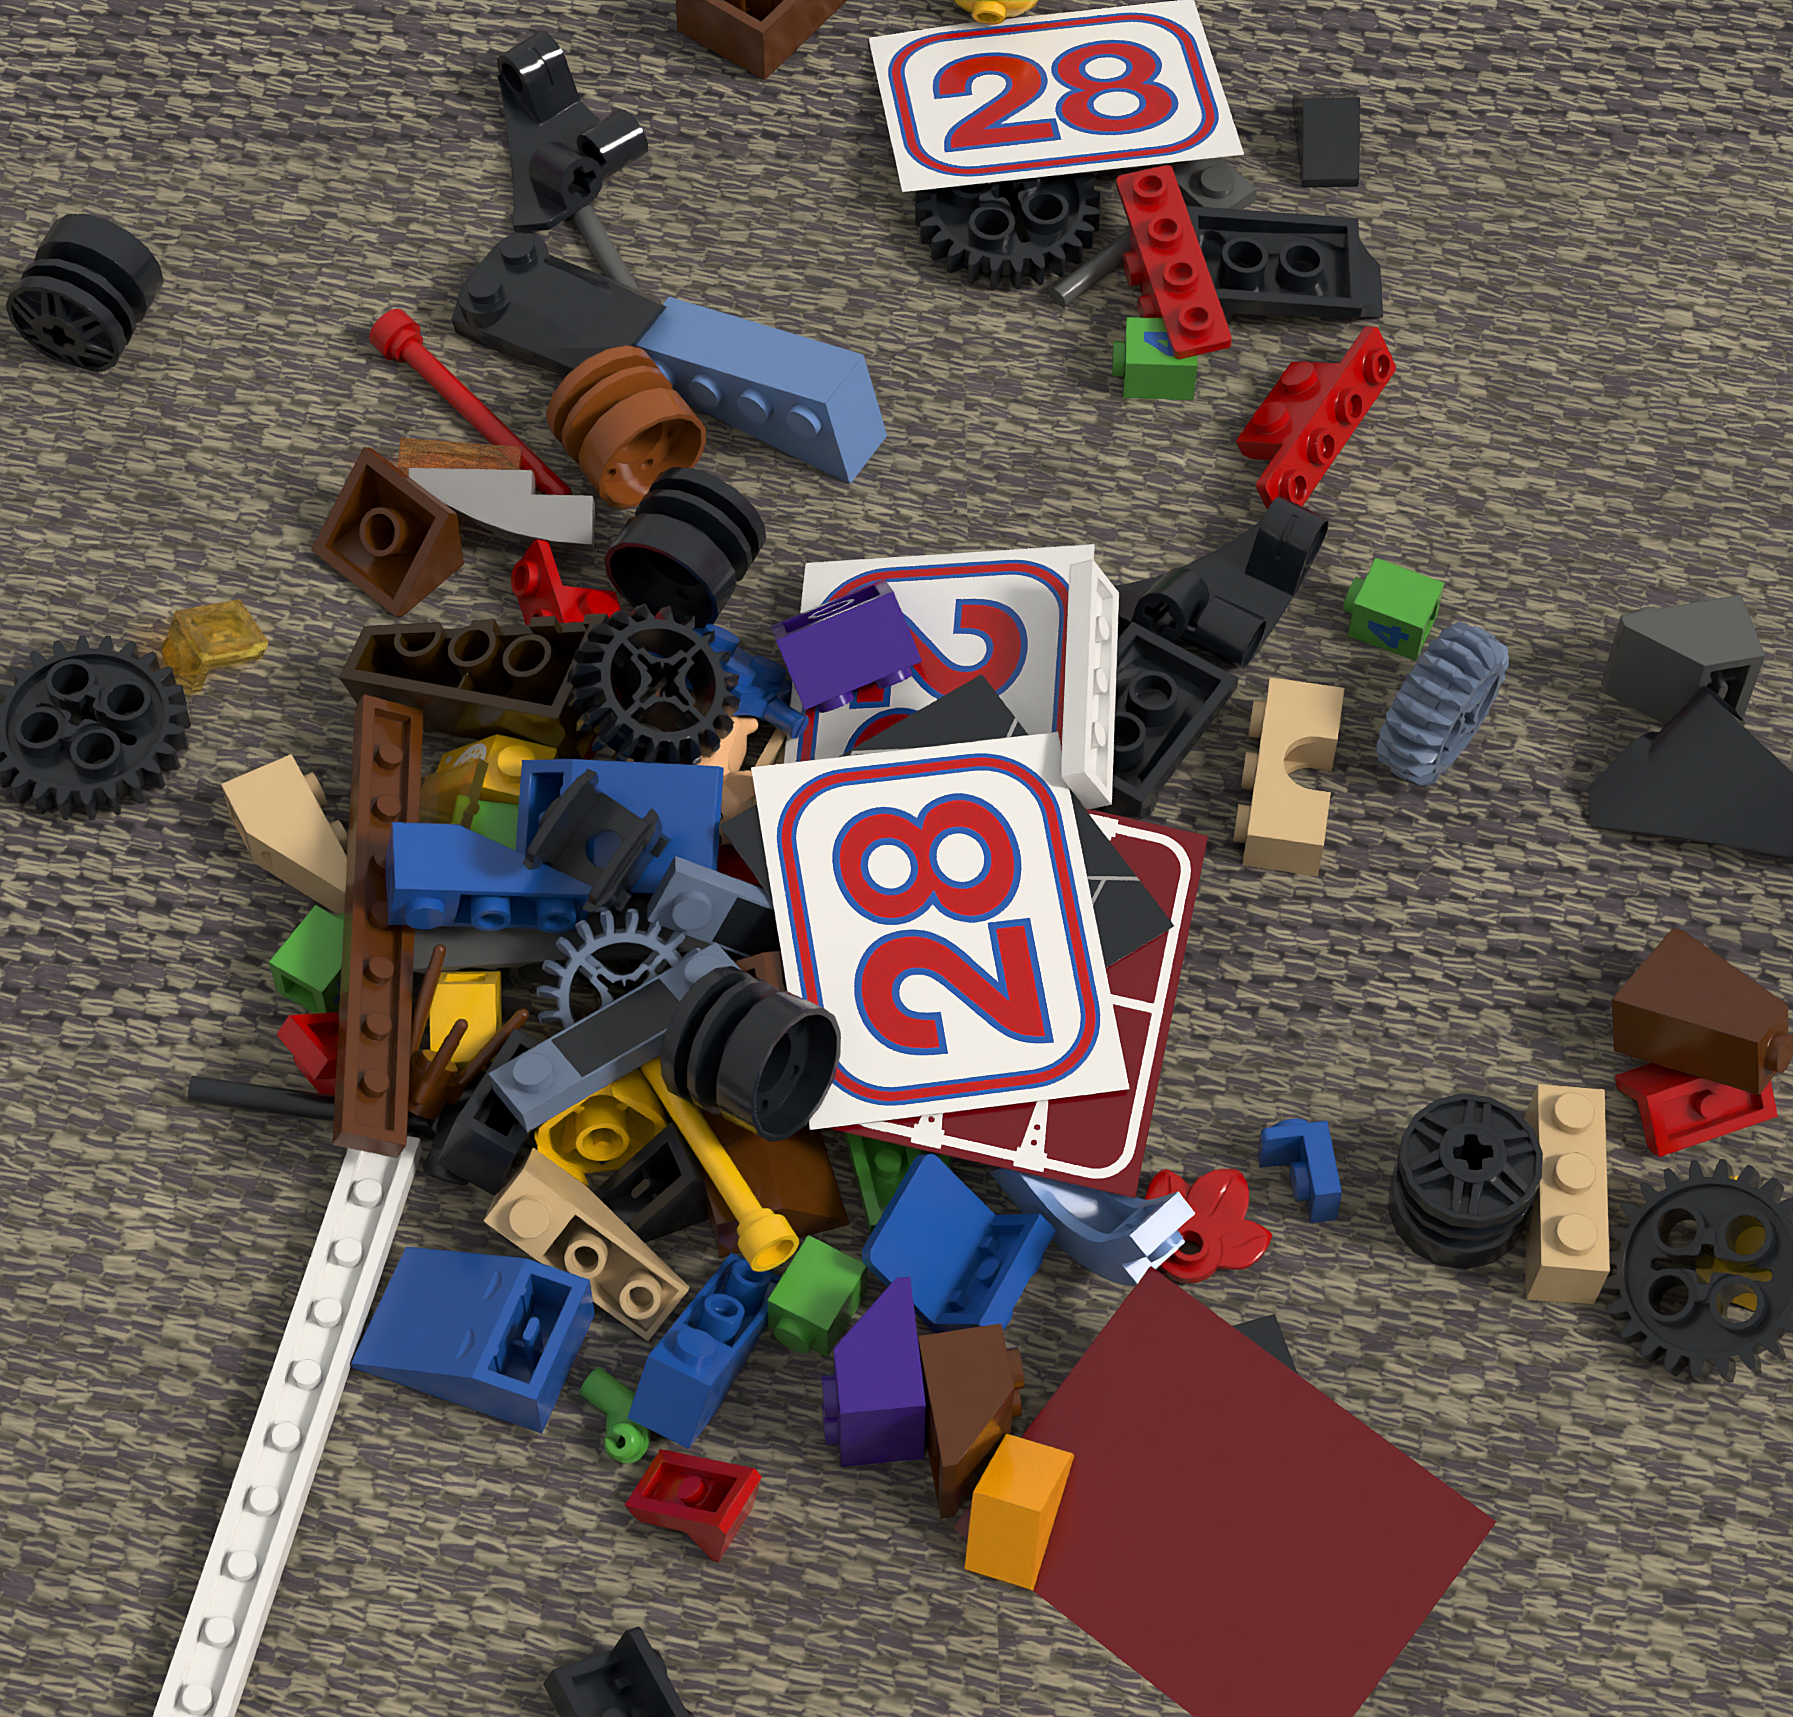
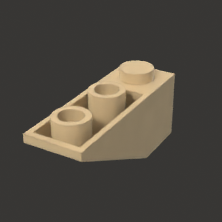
[221,754,348,914]
[484,1148,689,1341]

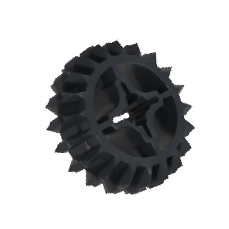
[567,604,741,765]

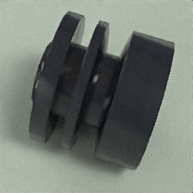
[6,214,164,372]
[604,467,766,629]
[661,966,841,1142]
[1388,1093,1543,1270]

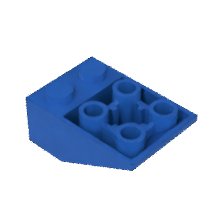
[516,759,724,897]
[351,1247,595,1434]

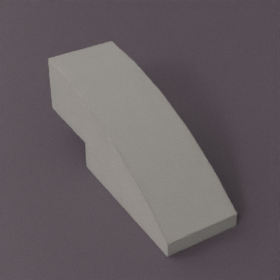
[409,468,595,551]

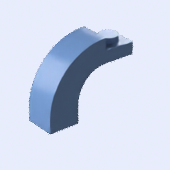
[989,1167,1195,1286]

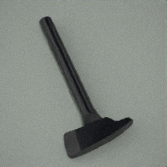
[188,1075,478,1185]

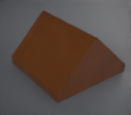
[311,447,464,617]

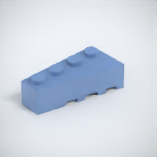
[635,297,887,484]

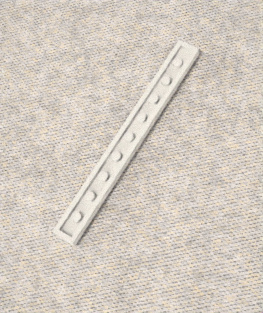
[153,1136,423,1717]

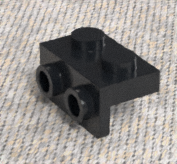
[543,1627,695,1717]

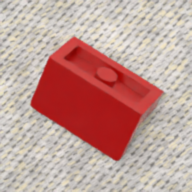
[1615,1063,1778,1157]

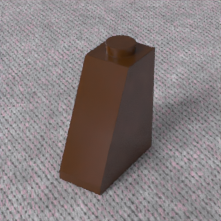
[1612,928,1793,1095]

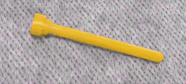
[640,1054,799,1272]

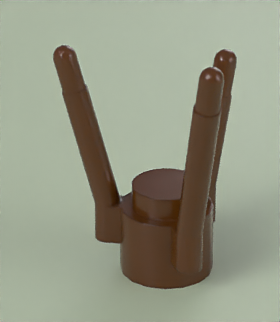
[408,944,529,1120]

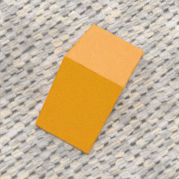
[964,1434,1074,1591]

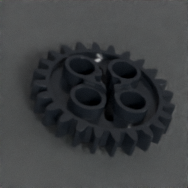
[915,172,1101,289]
[0,635,191,821]
[1602,1159,1793,1383]

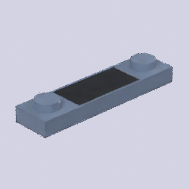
[647,856,781,957]
[488,942,741,1132]

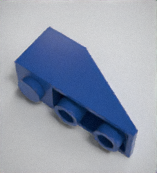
[385,822,593,933]
[627,1252,781,1449]

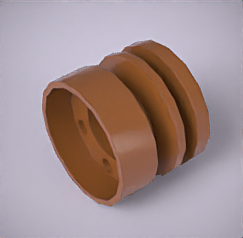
[546,345,706,509]

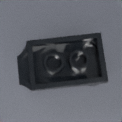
[1186,206,1383,324]
[451,233,667,377]
[1095,621,1239,820]

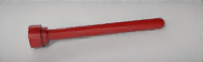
[369,308,573,495]

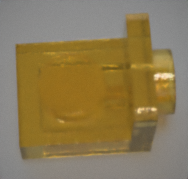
[162,599,269,695]

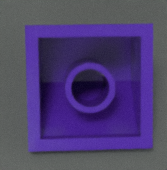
[771,579,922,713]
[821,1276,926,1467]

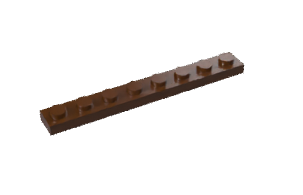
[332,695,423,1158]

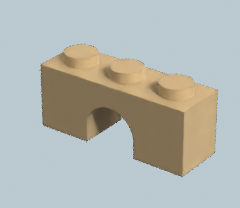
[1233,677,1345,876]
[1524,1084,1610,1304]

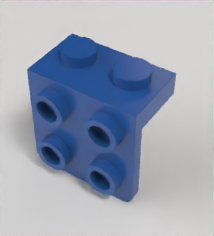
[861,1154,1056,1334]

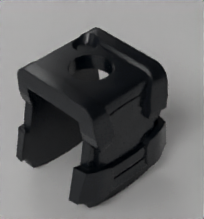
[523,769,672,915]

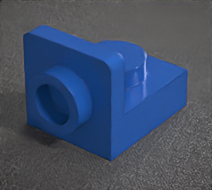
[1257,1119,1342,1223]

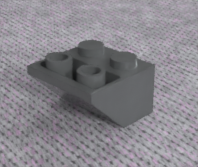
[1601,595,1765,725]

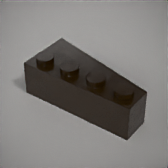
[339,613,616,760]

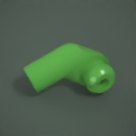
[579,1367,651,1463]

